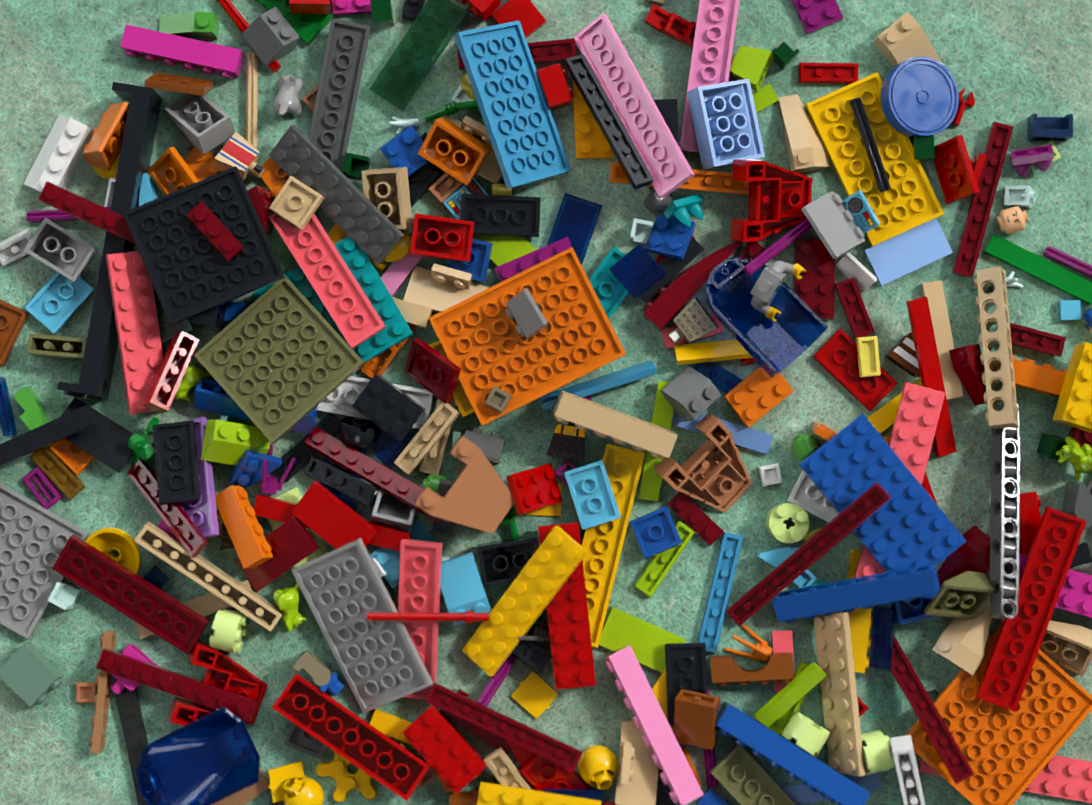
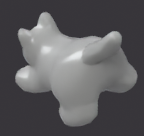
[273,74,303,116]

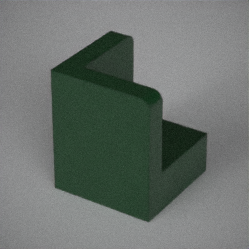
[370,0,394,26]
[772,42,800,70]
[910,135,935,161]
[341,152,370,179]
[1037,433,1067,460]

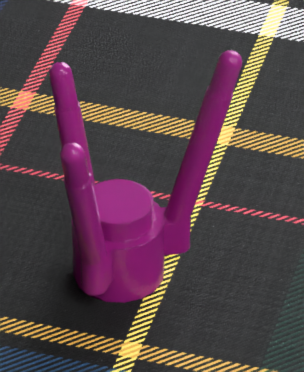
[260,444,295,495]

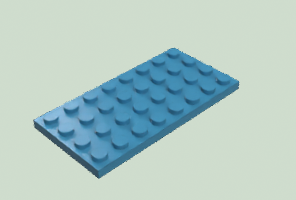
[454,21,571,189]

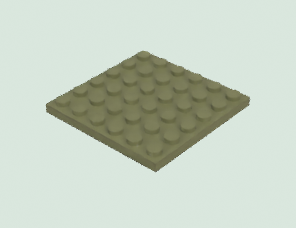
[194,275,365,445]

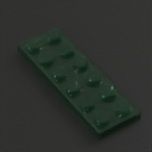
[370,0,468,112]

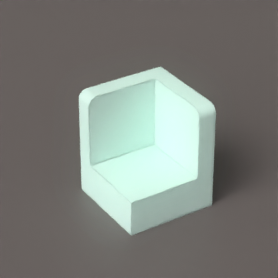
[629,218,653,245]
[47,582,81,610]

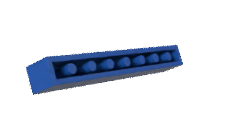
[771,564,940,623]

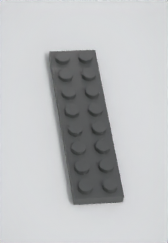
[308,18,371,171]
[269,125,404,265]

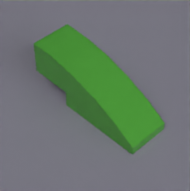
[13,386,52,448]

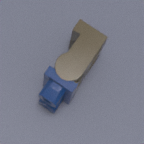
[293,649,345,697]

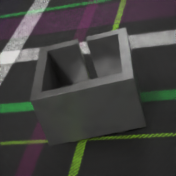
[371,489,417,532]

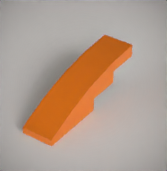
[361,323,419,379]

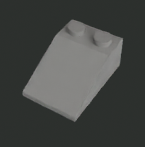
[164,94,235,154]
[24,217,96,282]

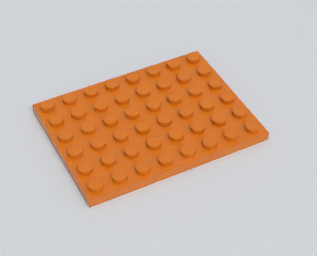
[429,247,626,426]
[905,621,1092,805]

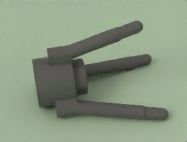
[518,619,550,642]

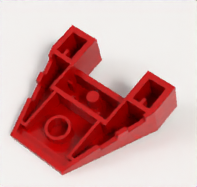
[730,158,812,242]
[168,640,268,727]

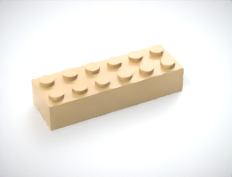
[553,390,678,459]

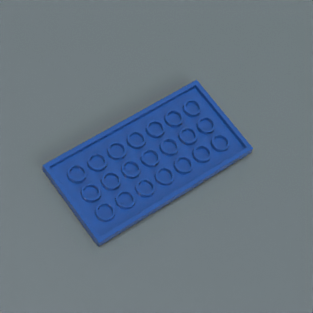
[798,413,966,572]

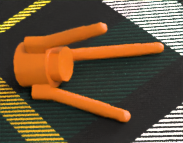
[724,624,772,662]

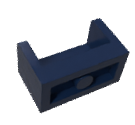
[1027,114,1073,141]

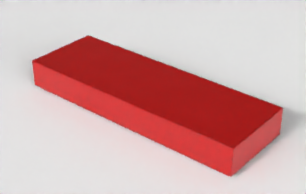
[799,62,858,84]

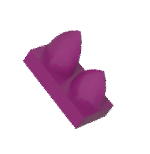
[1011,145,1054,179]

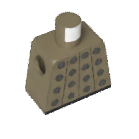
[668,297,719,344]

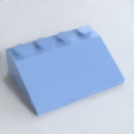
[687,79,765,170]

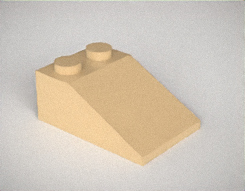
[873,11,941,67]

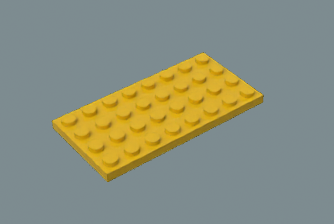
[805,72,944,247]

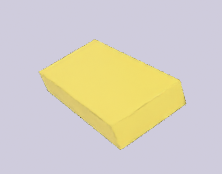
[856,336,881,377]

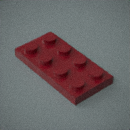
[793,239,835,319]

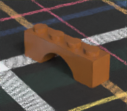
[710,652,794,686]

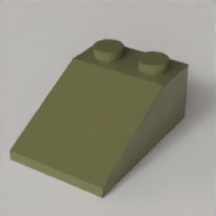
[924,571,994,619]

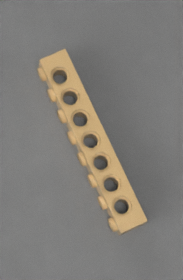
[974,266,1019,429]

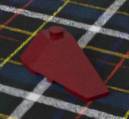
[936,525,990,587]

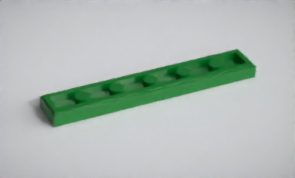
[983,234,1092,305]

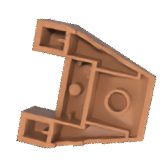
[653,412,752,512]
[414,436,514,534]

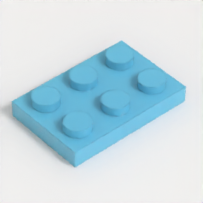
[25,272,96,334]
[564,460,621,530]

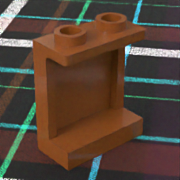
[674,689,720,750]

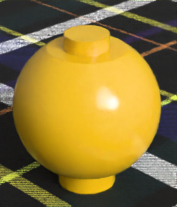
[578,745,618,790]
[283,776,324,805]

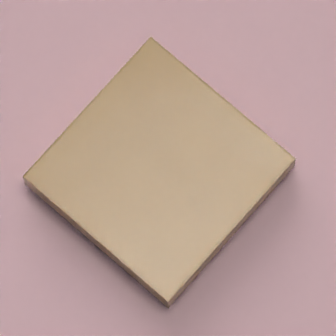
[268,175,324,231]

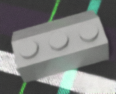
[801,191,865,259]

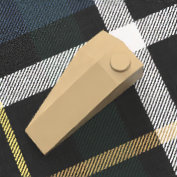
[778,94,831,173]
[932,597,993,675]
[1040,620,1092,676]

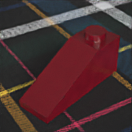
[949,343,986,406]

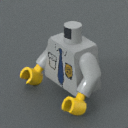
[750,261,806,321]

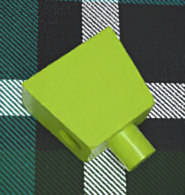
[730,46,773,92]

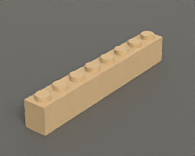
[134,521,283,632]

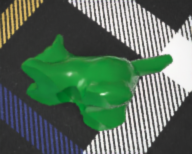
[128,417,159,467]

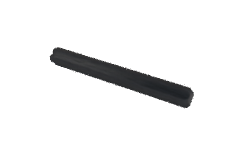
[850,97,891,192]

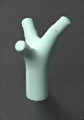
[389,116,419,135]
[992,271,1023,290]

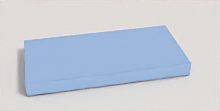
[863,218,953,287]

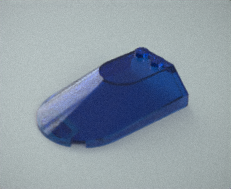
[706,257,828,378]
[137,707,260,805]

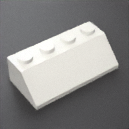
[23,114,93,192]

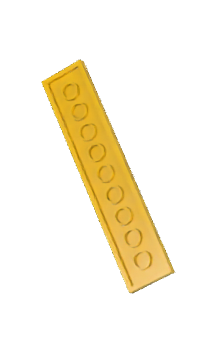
[581,444,645,648]

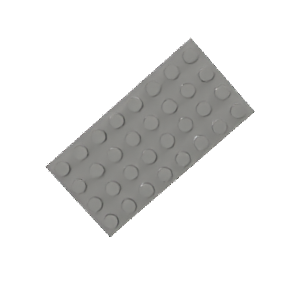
[292,538,433,713]

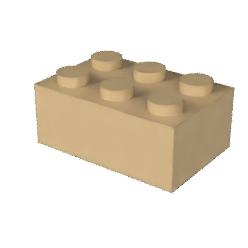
[361,167,412,229]

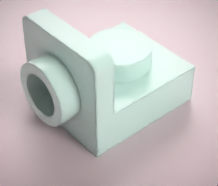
[1004,185,1036,208]

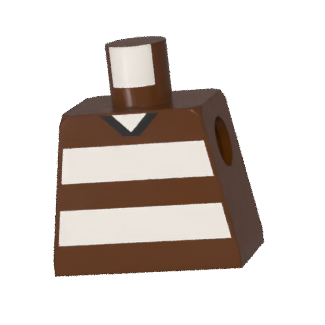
[884,332,920,378]

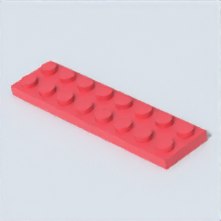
[268,213,387,349]
[106,251,171,415]
[398,539,442,700]

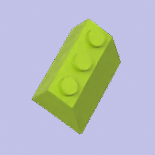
[201,419,270,466]

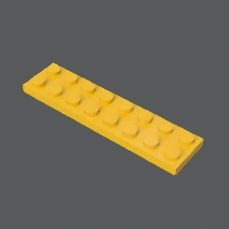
[462,526,588,677]

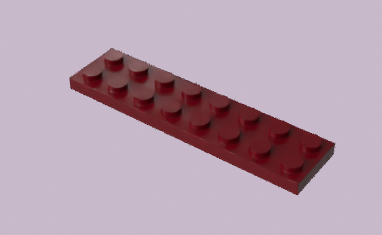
[52,534,210,655]

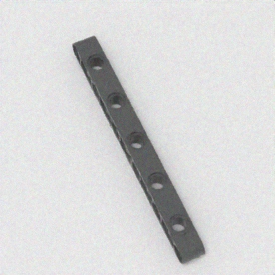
[990,402,1020,620]

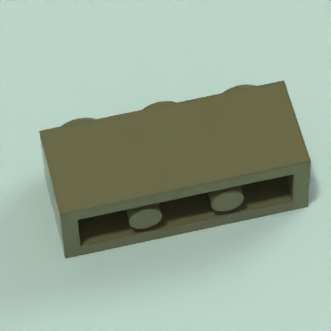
[26,333,87,361]

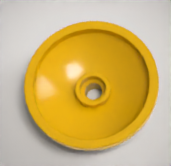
[85,527,141,574]

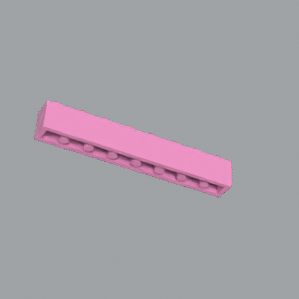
[605,646,704,805]

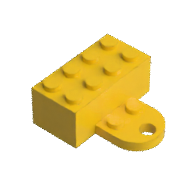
[1052,342,1092,433]

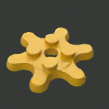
[316,751,377,803]

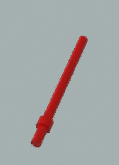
[366,611,489,623]

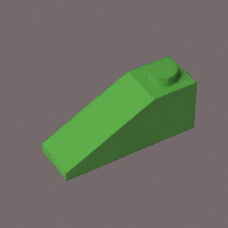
[159,12,219,39]

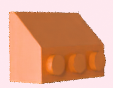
[83,102,129,171]
[418,117,493,186]

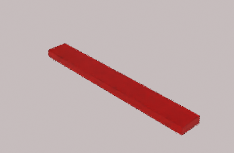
[906,297,957,457]
[254,494,411,551]

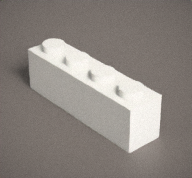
[890,735,926,805]

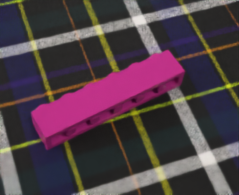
[120,25,244,79]

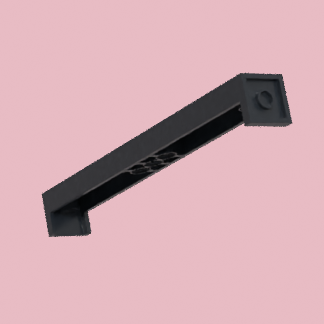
[57,82,162,401]

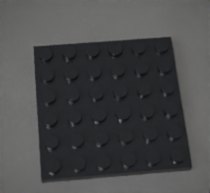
[122,166,285,325]

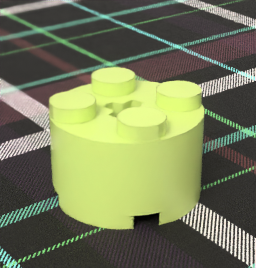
[766,503,809,543]
[210,608,249,653]
[781,711,830,757]
[861,730,895,775]

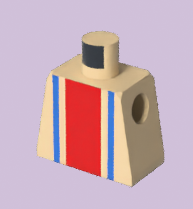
[214,132,265,180]

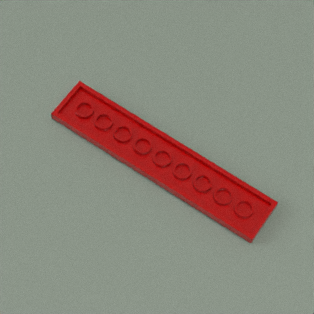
[975,507,1087,712]

